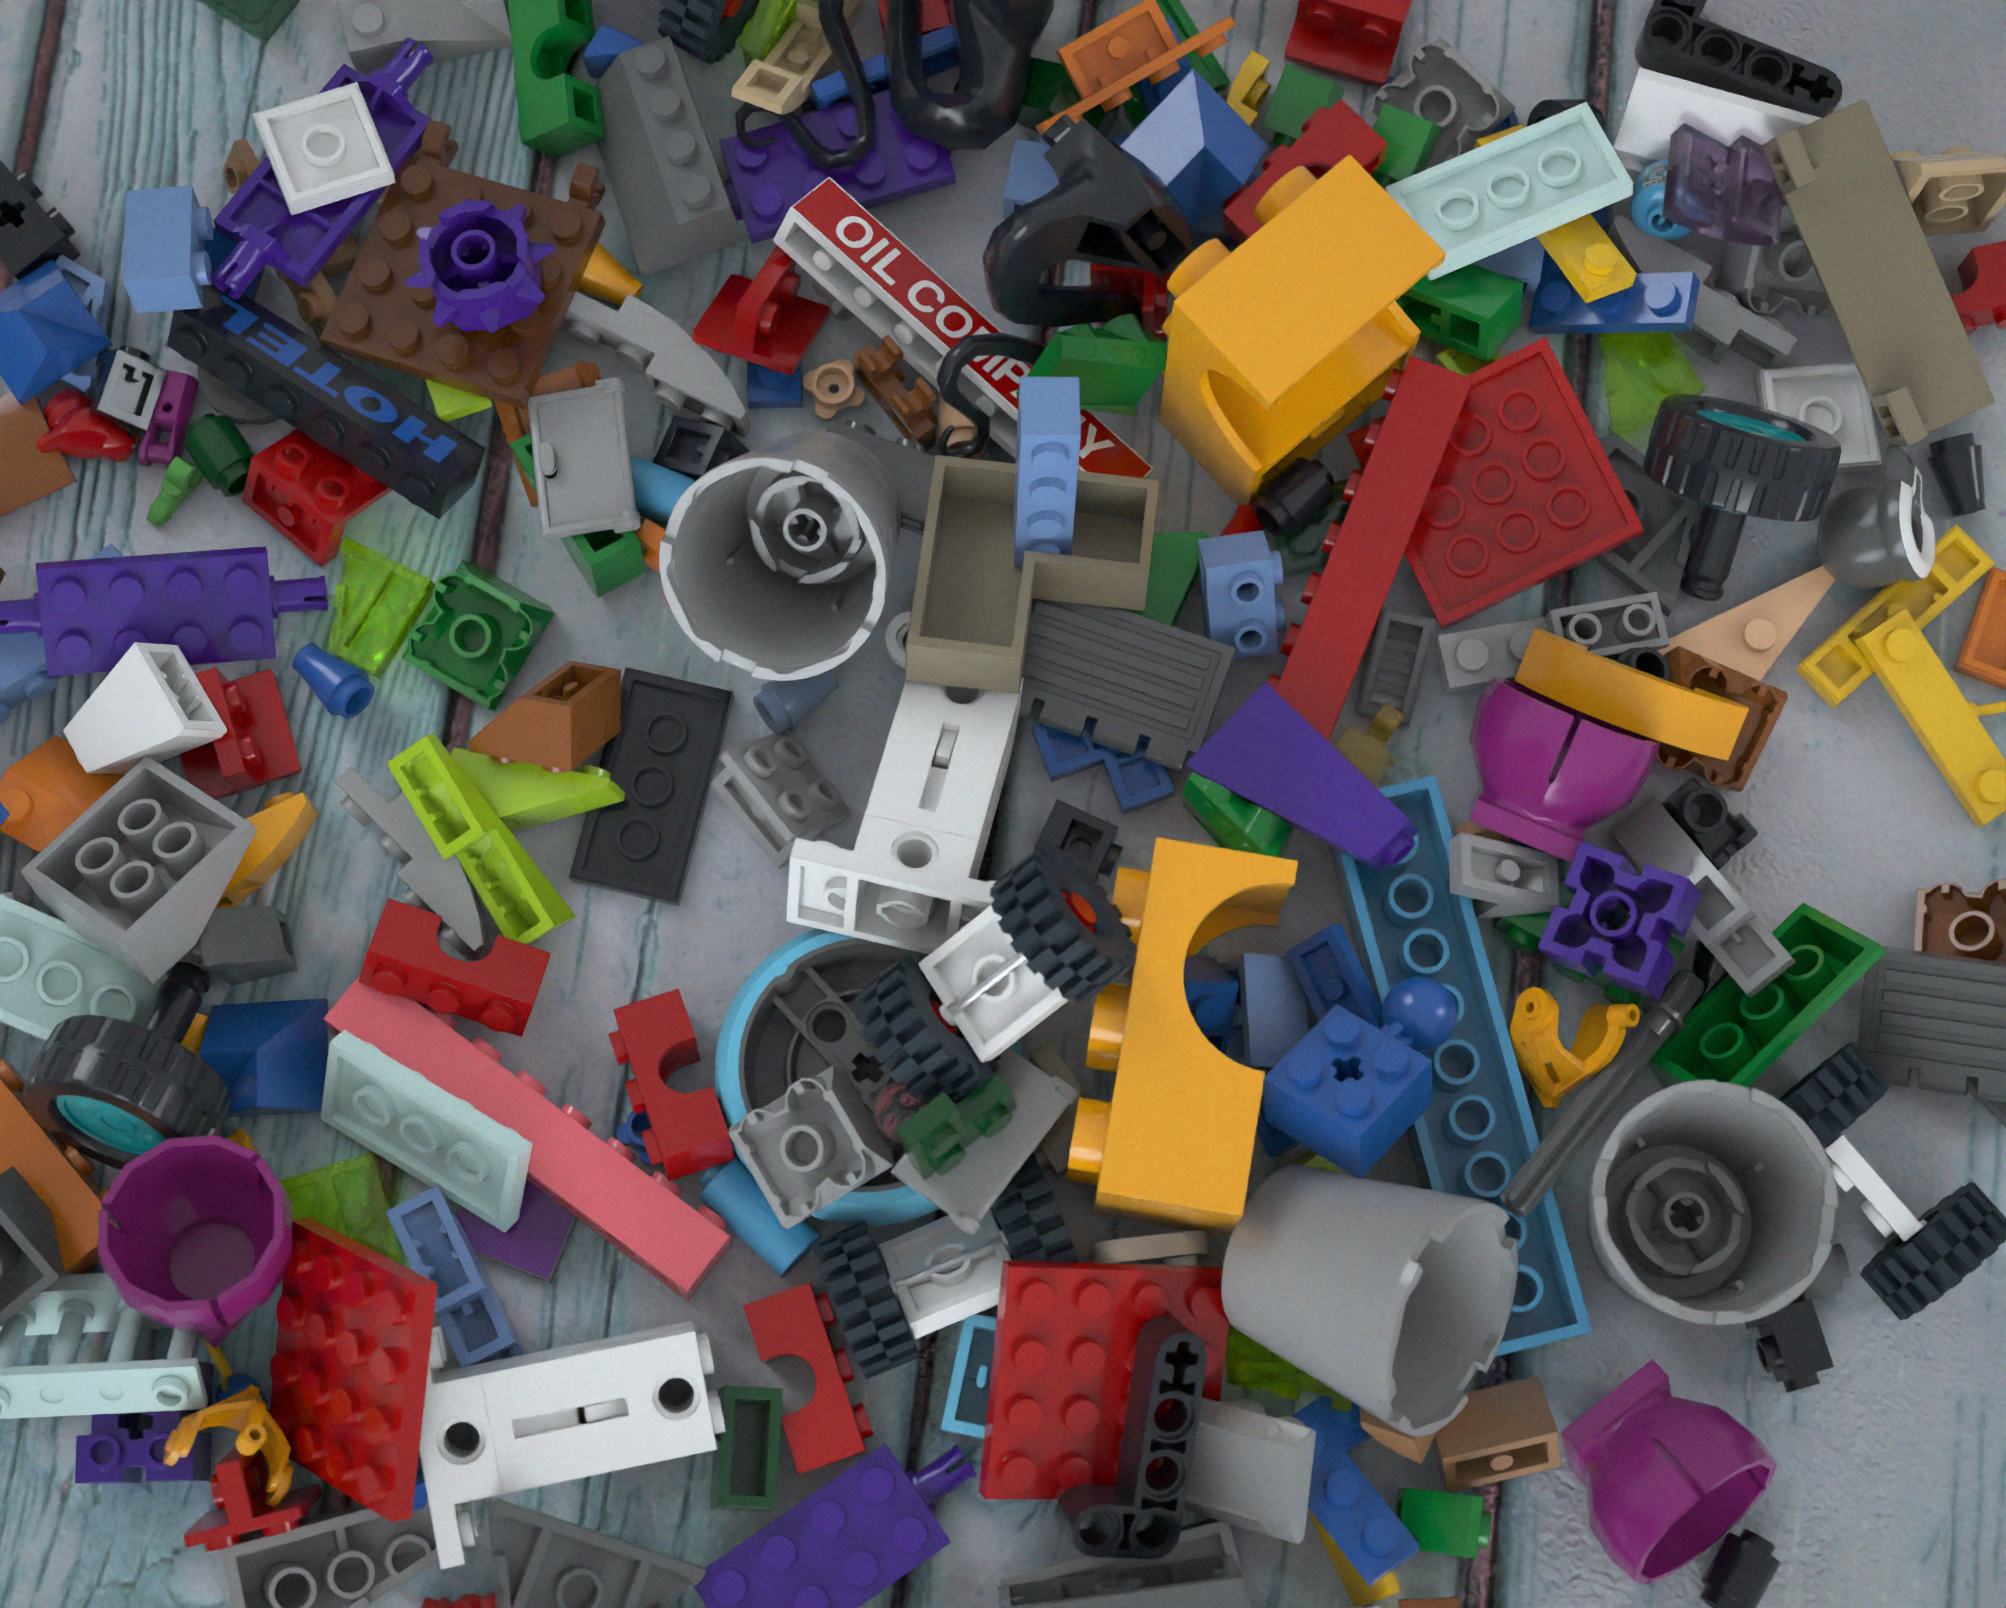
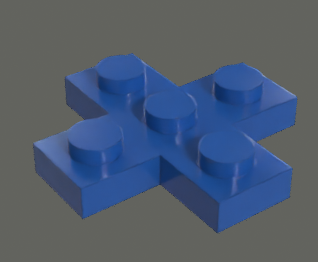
[1032,718,1175,815]

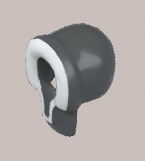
[1817,445,1936,589]

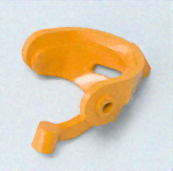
[1510,987,1640,1108]
[163,1384,294,1508]

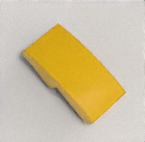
[1226,50,1271,132]

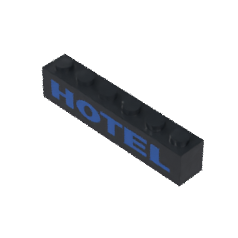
[167,283,486,519]

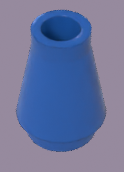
[292,643,374,719]

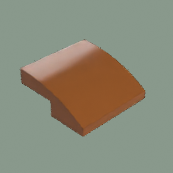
[0,392,78,518]

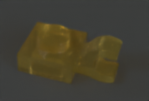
[1334,702,1406,787]

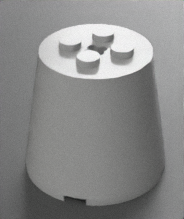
[659,431,901,681]
[1587,1080,1838,1325]
[1221,1164,1518,1436]

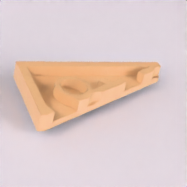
[1657,565,1835,681]

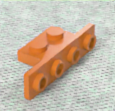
[1035,0,1236,136]

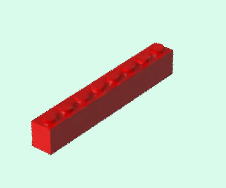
[1267,355,1473,742]

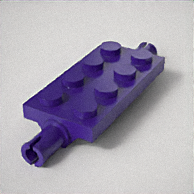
[211,37,434,300]
[719,90,956,244]
[0,546,328,676]
[692,1443,977,1608]

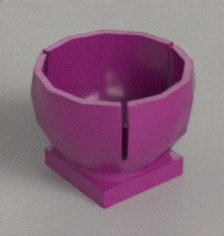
[1469,677,1659,863]
[98,1135,292,1348]
[1561,1359,1777,1585]

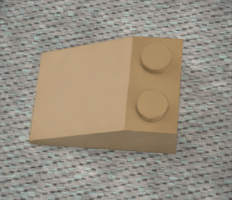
[1890,146,2006,236]

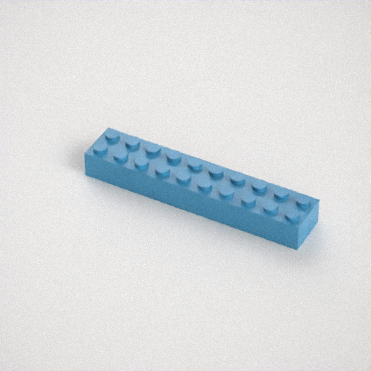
[1329,775,1593,1358]

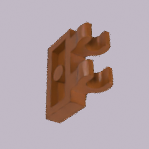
[852,335,938,450]

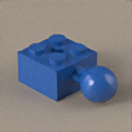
[1264,976,1457,1179]

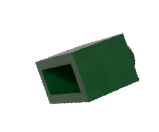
[710,1385,783,1512]

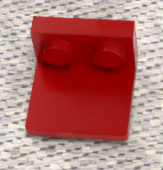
[241,429,392,567]

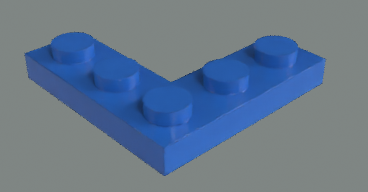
[1529,205,1700,334]
[1256,925,1384,1157]
[1291,1389,1421,1586]

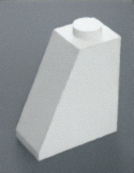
[63,642,227,774]

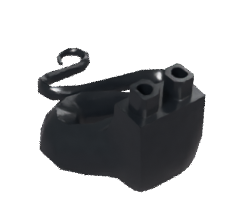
[735,0,1054,170]
[937,114,1192,458]

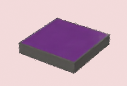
[455,1179,578,1284]

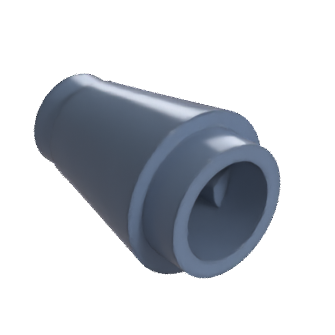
[753,670,839,734]

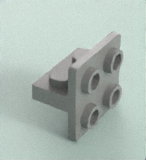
[710,731,851,868]

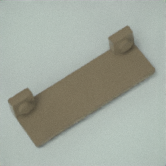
[1762,100,1994,447]

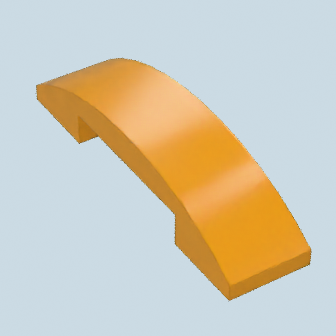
[1514,627,1749,761]

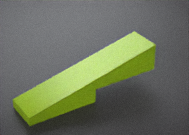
[386,733,576,946]

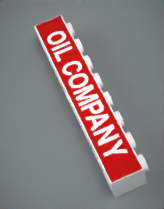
[773,177,1154,479]

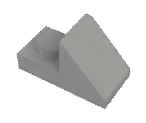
[1449,832,1560,919]

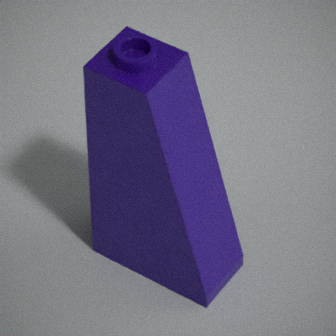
[1186,682,1419,872]

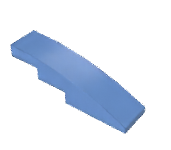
[386,1185,527,1367]

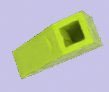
[451,747,626,833]

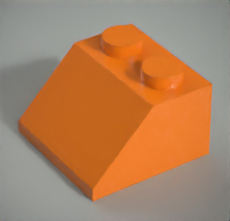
[0,735,126,854]

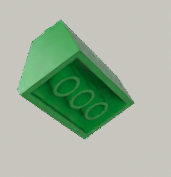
[1648,903,1885,1089]

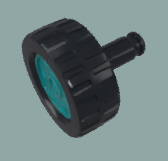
[1643,394,1841,601]
[23,961,231,1170]

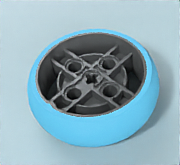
[715,928,1023,1226]

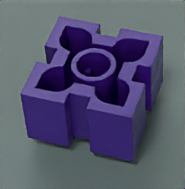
[1537,841,1702,1002]
[75,1361,213,1484]

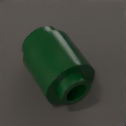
[183,413,256,497]

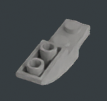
[1607,213,1798,369]
[565,291,750,437]
[1433,591,1670,694]
[335,766,491,959]
[1610,796,1796,998]

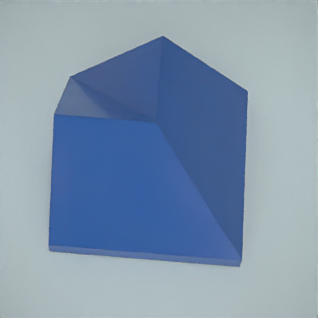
[1119,69,1269,226]
[0,259,113,405]
[199,998,328,1118]

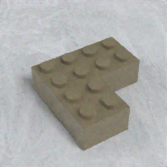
[906,455,1160,694]

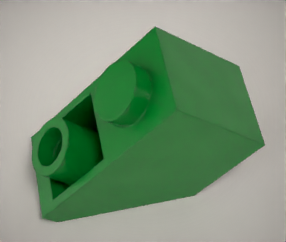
[1395,1487,1491,1558]

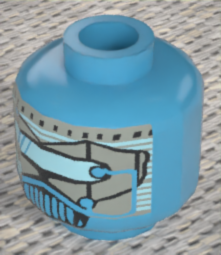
[1630,159,1705,241]

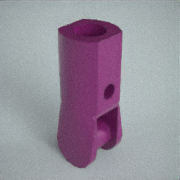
[138,370,199,469]

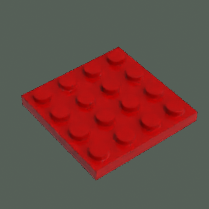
[1346,336,1644,631]
[268,1217,437,1522]
[979,1260,1229,1500]

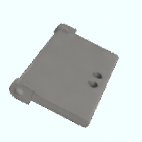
[528,377,641,540]
[891,1047,1079,1235]

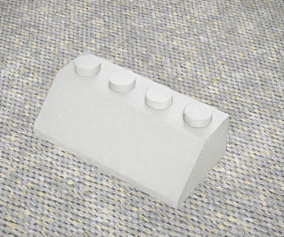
[1611,67,1821,211]

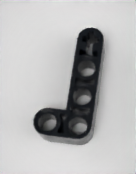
[1635,0,1843,118]
[1055,1315,1207,1560]

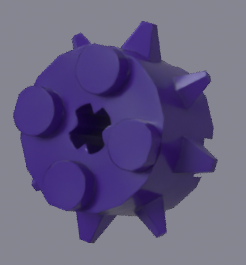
[405,198,555,333]

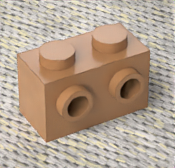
[1431,1376,1561,1493]

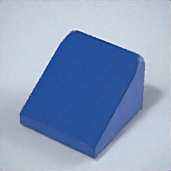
[583,24,646,79]

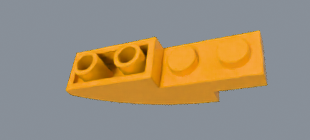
[216,792,319,908]

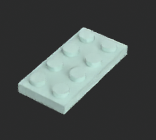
[1385,102,1633,281]
[0,894,168,1041]
[320,1030,533,1233]

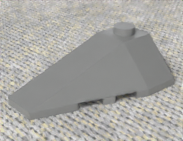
[214,1499,439,1608]

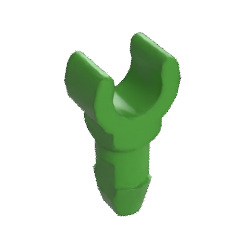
[146,456,204,528]

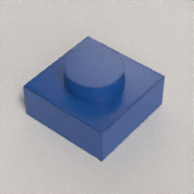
[747,359,803,409]

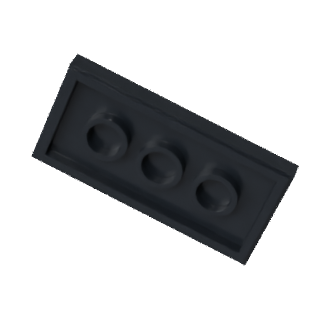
[569,667,734,907]

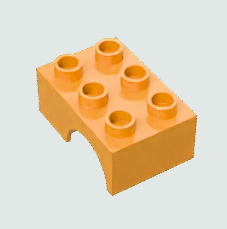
[1159,154,1446,505]
[1066,837,1298,1238]

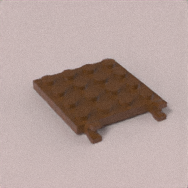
[320,119,606,409]

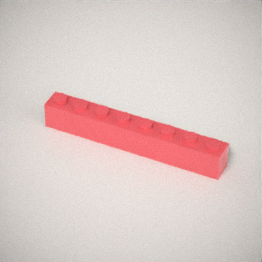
[323,976,730,1301]

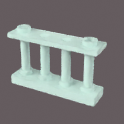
[0,1273,208,1419]

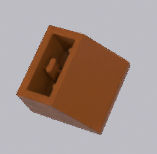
[468,660,621,773]

